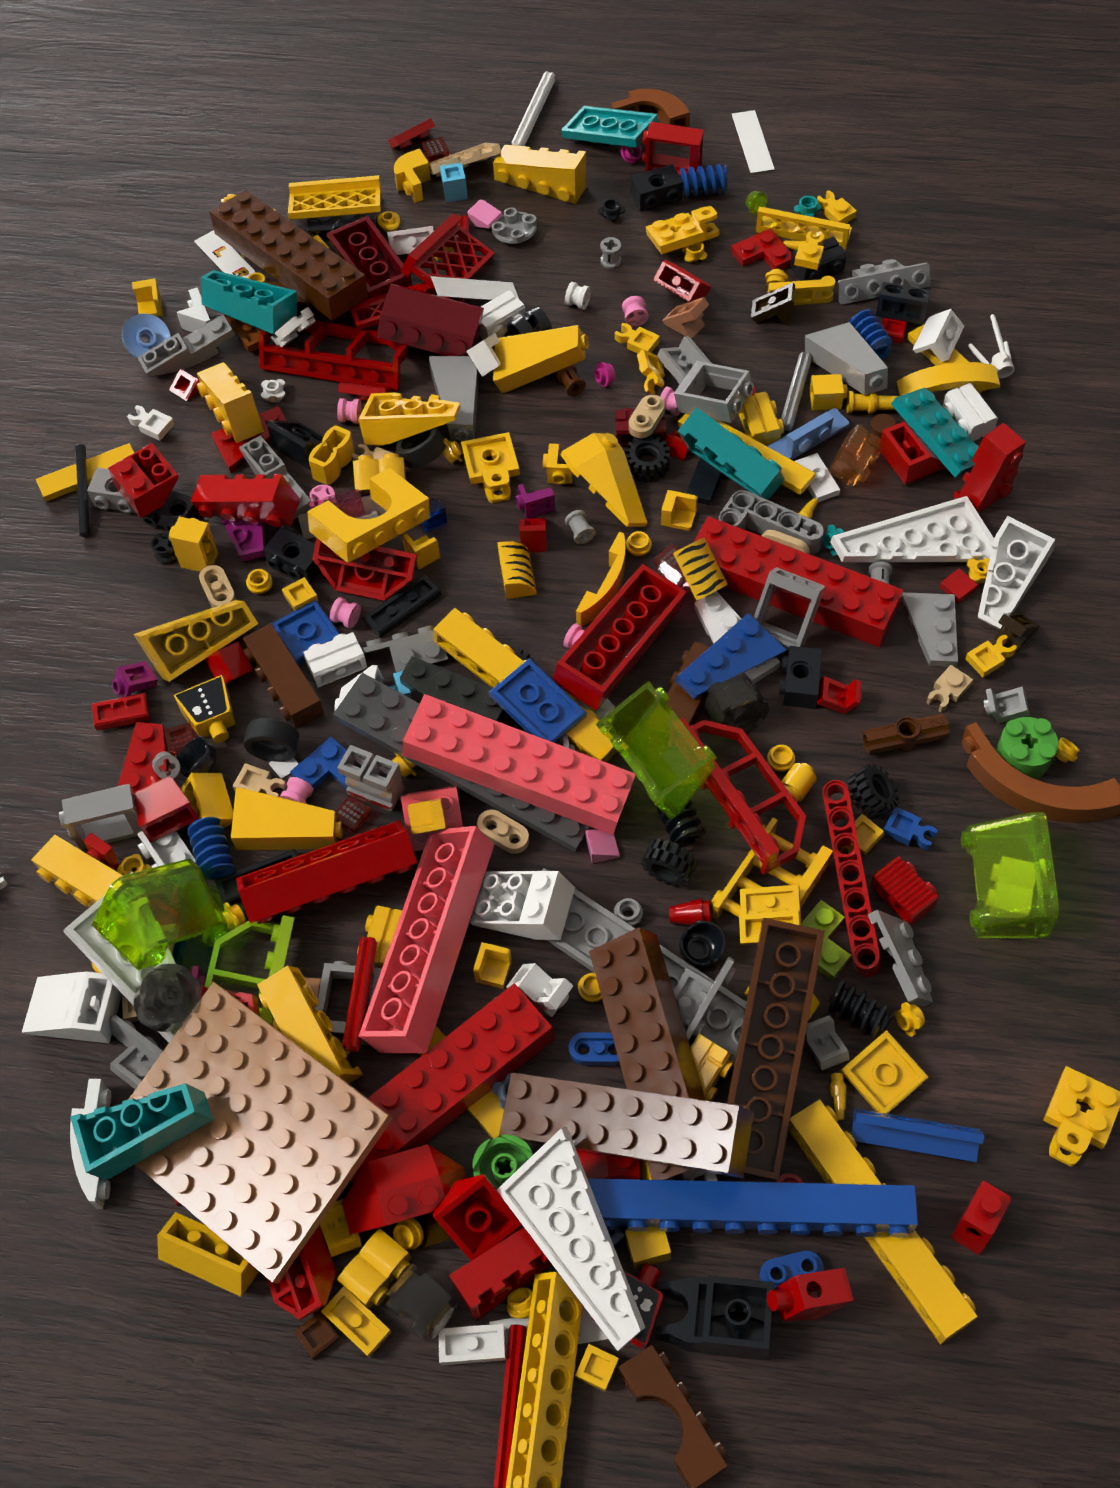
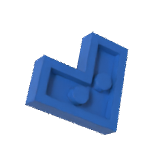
[290,737,348,789]

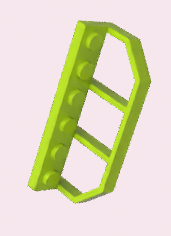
[205,915,294,1025]

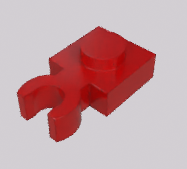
[83,833,119,871]

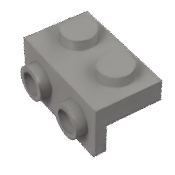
[657,336,712,385]

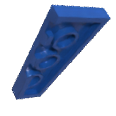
[675,613,787,700]

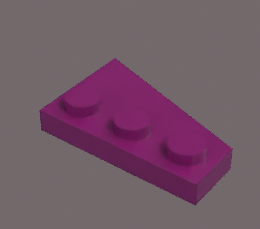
[220,517,267,561]

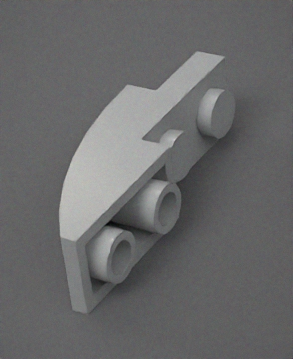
[137,314,236,376]
[239,435,314,519]

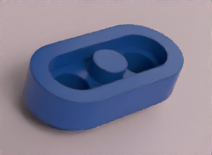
[569,1032,620,1066]
[759,1250,824,1289]

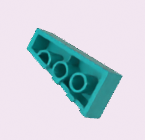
[201,270,297,334]
[678,407,785,500]
[70,1083,214,1180]

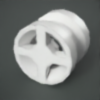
[565,282,591,310]

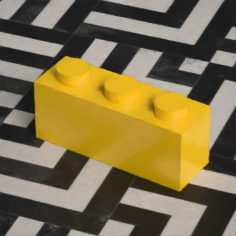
[157,1212,258,1297]

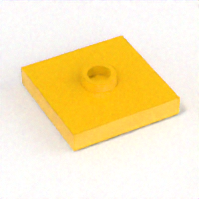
[840,1030,928,1113]

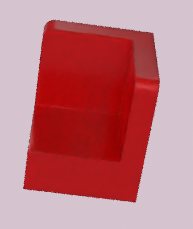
[205,642,253,684]

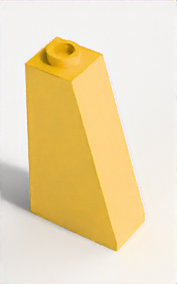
[493,325,589,393]
[231,788,343,851]

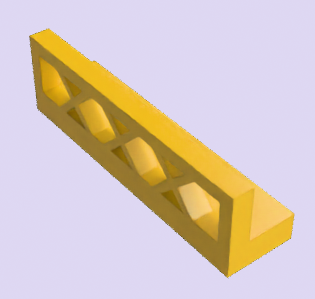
[756,206,852,250]

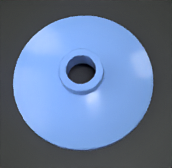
[122,313,171,358]

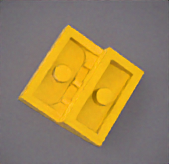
[739,885,801,945]

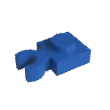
[883,807,938,850]

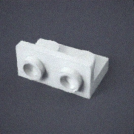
[137,831,198,886]

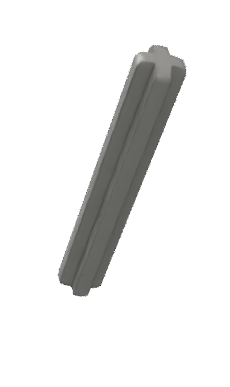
[781,352,812,431]

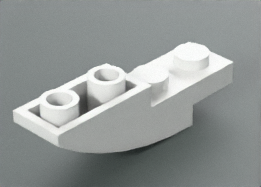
[70,1079,111,1209]

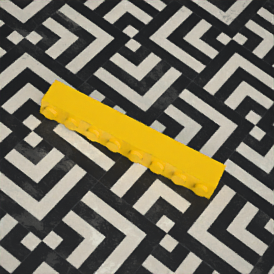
[433,608,621,763]
[788,1099,978,1345]

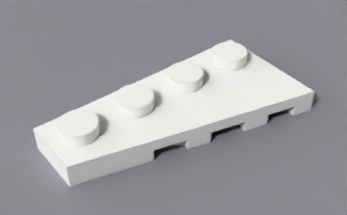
[694,591,781,694]

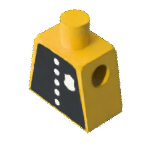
[174,675,235,743]

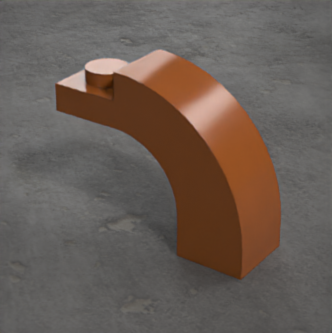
[611,89,690,127]

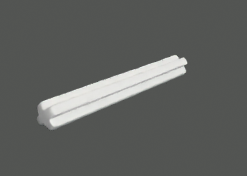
[512,71,555,146]

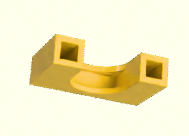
[307,468,430,563]

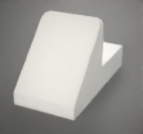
[177,288,210,332]

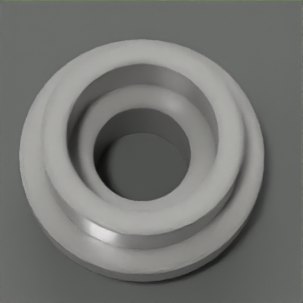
[614,898,643,926]

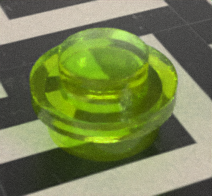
[746,191,767,215]

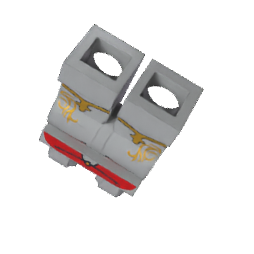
[337,745,405,812]

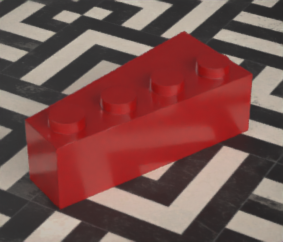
[190,474,300,527]
[449,1227,553,1322]

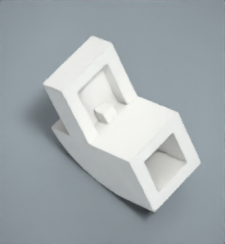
[506,963,573,1017]

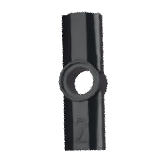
[307,214,378,237]

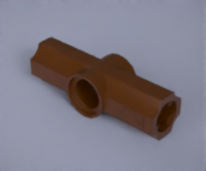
[862,714,950,755]

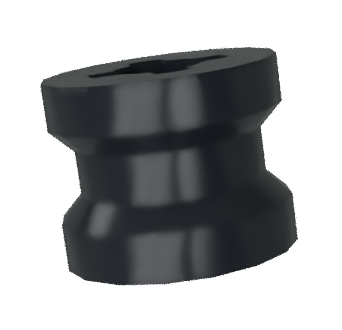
[150,532,178,565]

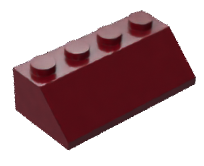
[327,216,412,297]
[376,284,484,356]

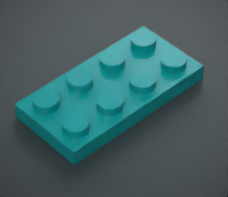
[561,106,659,148]
[891,388,979,478]

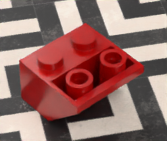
[879,421,946,485]
[108,443,179,518]

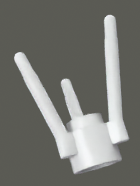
[968,314,1015,379]

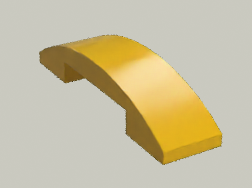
[897,362,1000,396]
[576,532,626,627]

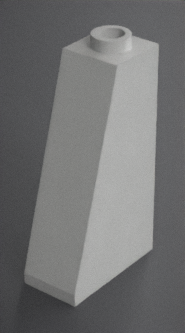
[805,322,888,395]
[429,356,480,441]

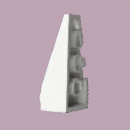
[978,516,1055,630]

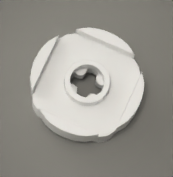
[271,307,316,348]

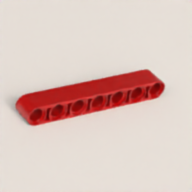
[823,780,881,977]

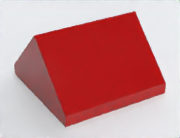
[433,1174,522,1261]

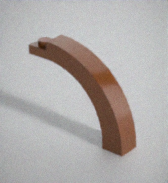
[962,722,1120,823]

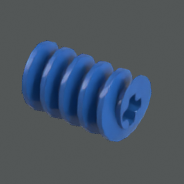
[679,164,728,197]
[848,309,892,361]
[187,817,236,880]

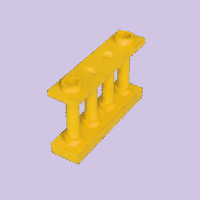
[711,818,833,920]

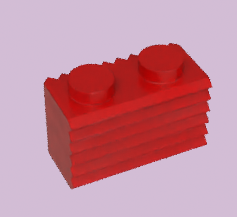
[654,260,711,302]
[870,856,939,927]

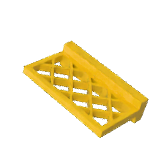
[288,175,382,220]

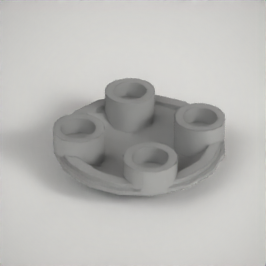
[492,207,537,244]

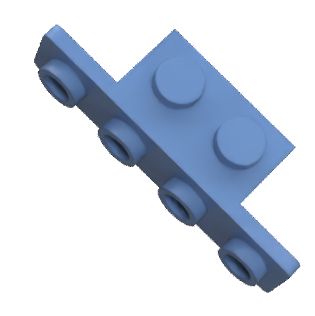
[767,408,849,460]

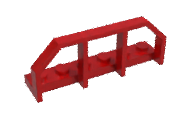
[259,321,408,391]
[670,717,806,875]

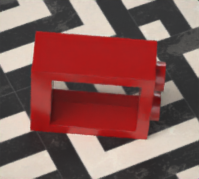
[642,122,704,174]

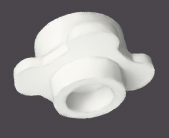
[261,379,285,403]

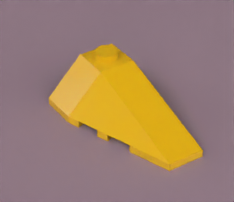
[358,393,461,446]
[560,433,647,527]

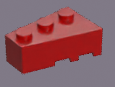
[953,423,1026,513]

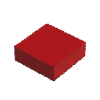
[882,317,907,344]
[939,568,978,604]

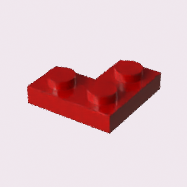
[731,229,791,270]

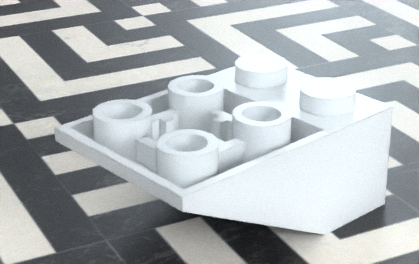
[470,871,575,940]
[22,971,122,1043]

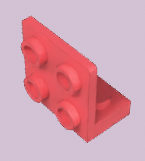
[401,786,463,851]

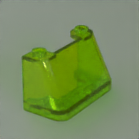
[596,681,717,820]
[961,812,1059,938]
[92,859,228,971]

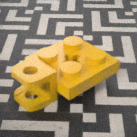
[646,206,720,255]
[461,432,520,503]
[1043,1066,1120,1167]

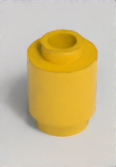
[781,763,817,802]

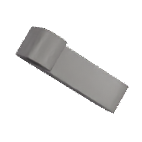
[719,490,824,555]

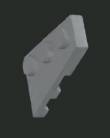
[901,592,958,667]
[868,910,933,1007]

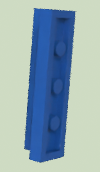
[851,1108,984,1162]

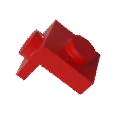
[817,676,862,714]

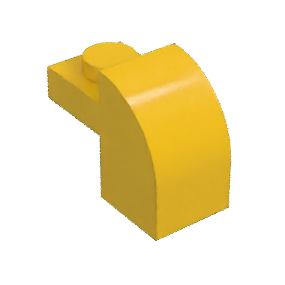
[394,149,431,203]

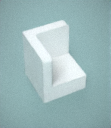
[467,333,501,376]

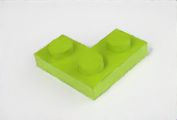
[801,900,851,981]

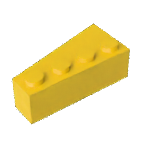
[493,145,587,204]
[197,362,264,443]
[133,600,258,682]

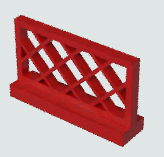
[400,213,495,299]

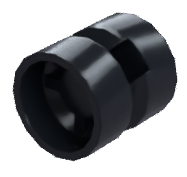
[507,306,552,336]

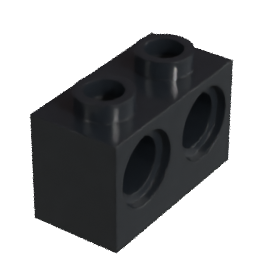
[876,282,931,325]
[142,491,201,532]

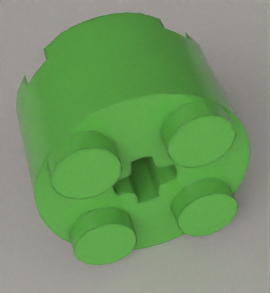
[996,717,1058,780]
[473,1134,534,1189]

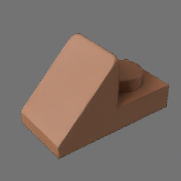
[662,297,709,338]

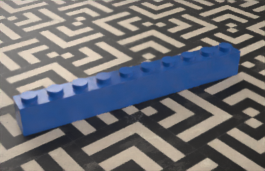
[589,1178,918,1238]

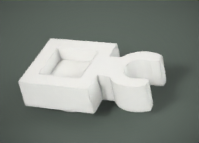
[127,405,174,441]

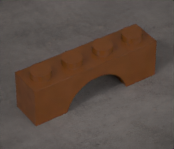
[618,1345,728,1488]

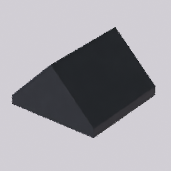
[267,420,323,470]

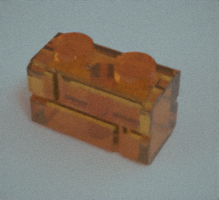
[828,424,882,486]

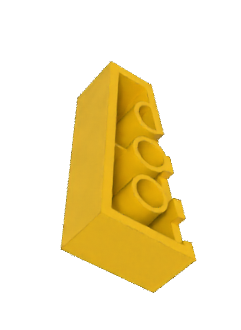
[32,835,151,910]
[257,966,363,1084]

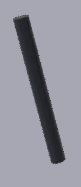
[75,444,90,537]

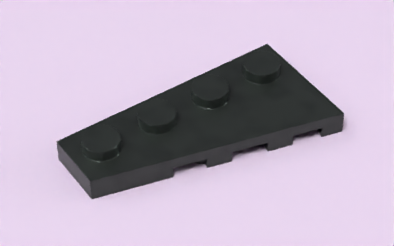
[400,656,504,722]

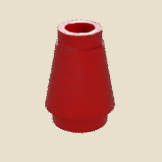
[669,898,712,925]

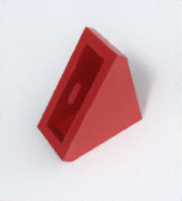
[519,518,547,553]

